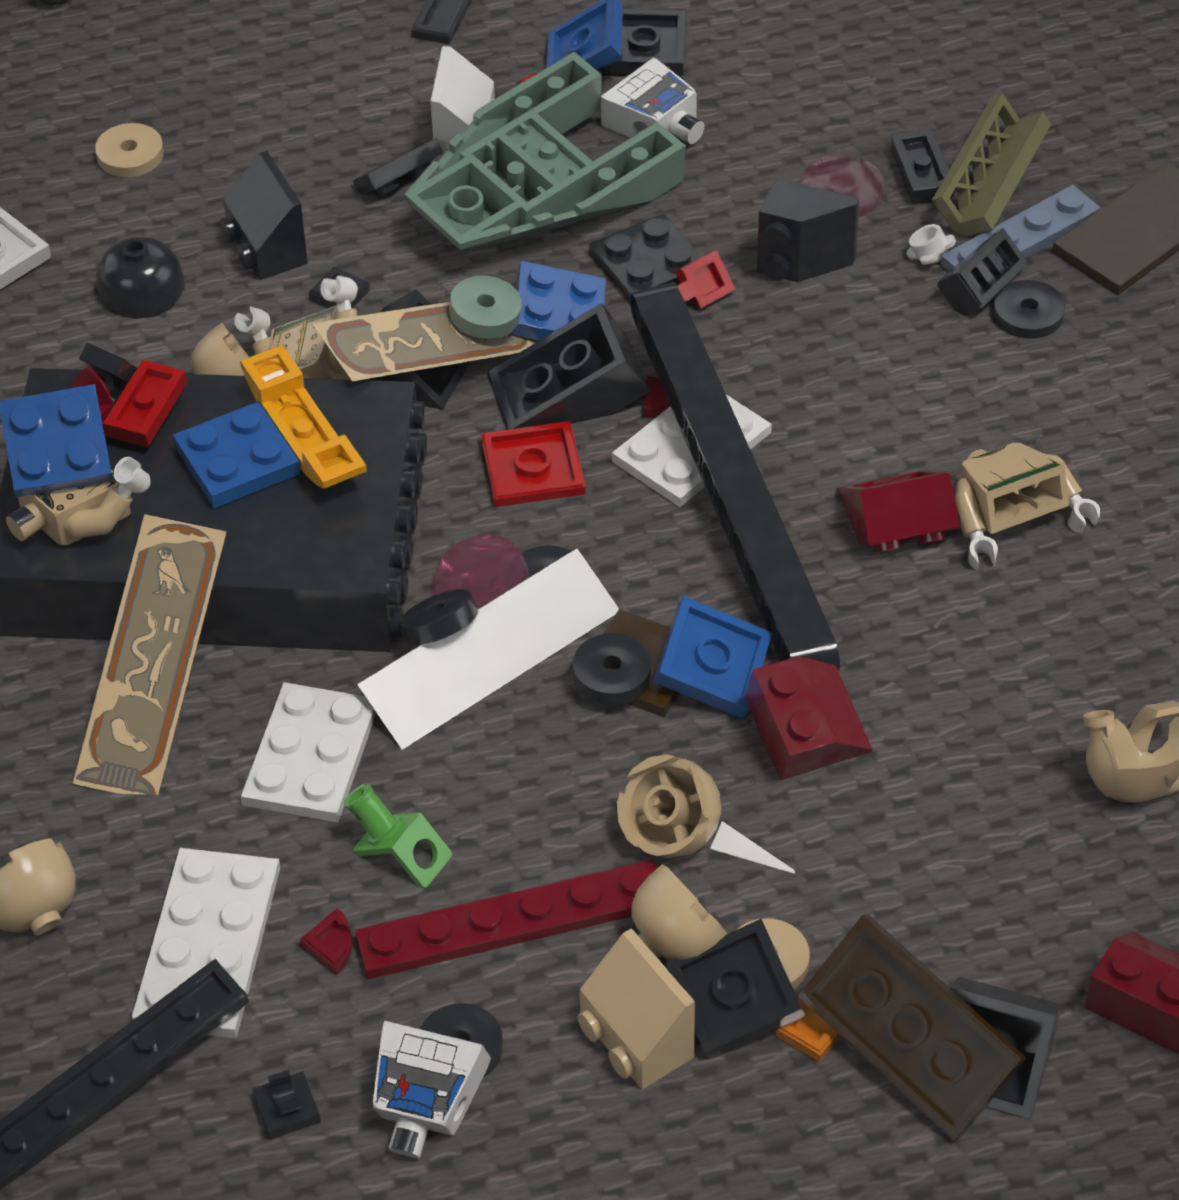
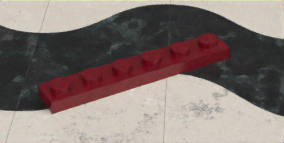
[355,859,657,980]

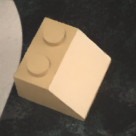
[578,929,695,1089]

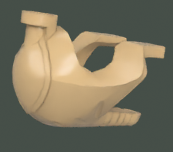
[1083,700,1179,803]

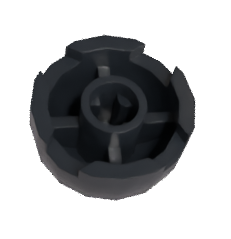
[97,237,185,319]

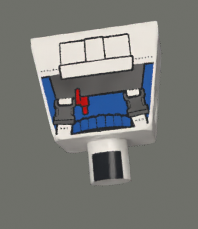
[601,57,704,144]
[373,1021,491,1159]

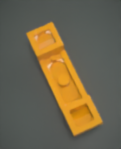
[240,345,367,489]

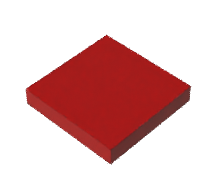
[480,421,586,507]

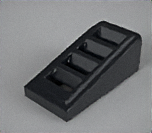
[937,228,1028,316]

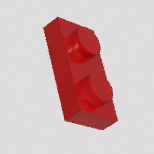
[103,360,187,447]

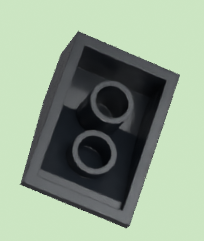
[488,303,650,429]

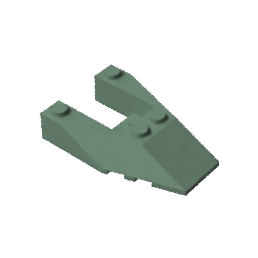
[405,52,686,250]

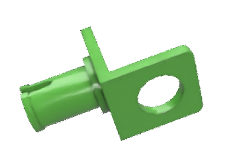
[343,784,452,888]

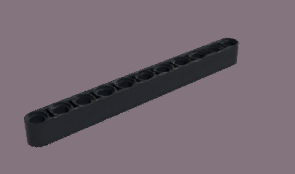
[629,282,840,671]

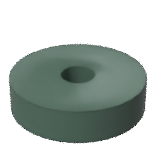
[449,276,522,339]

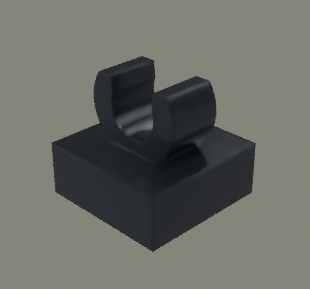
[79,342,137,402]
[252,1070,321,1140]

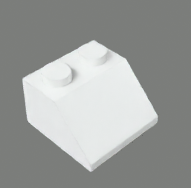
[431,46,495,162]

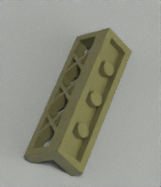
[932,93,1051,237]

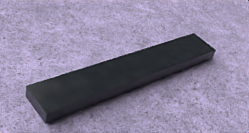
[0,959,249,1190]

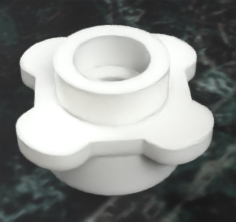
[906,224,956,265]

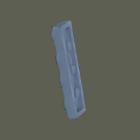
[941,185,1101,283]

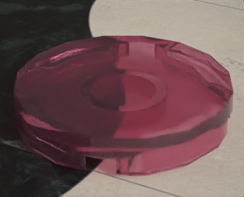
[800,154,885,218]
[434,534,529,609]

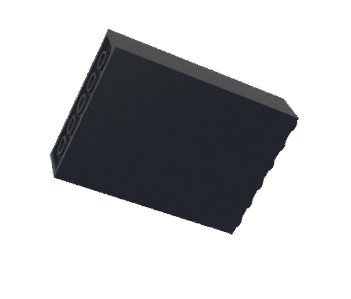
[0,368,427,652]

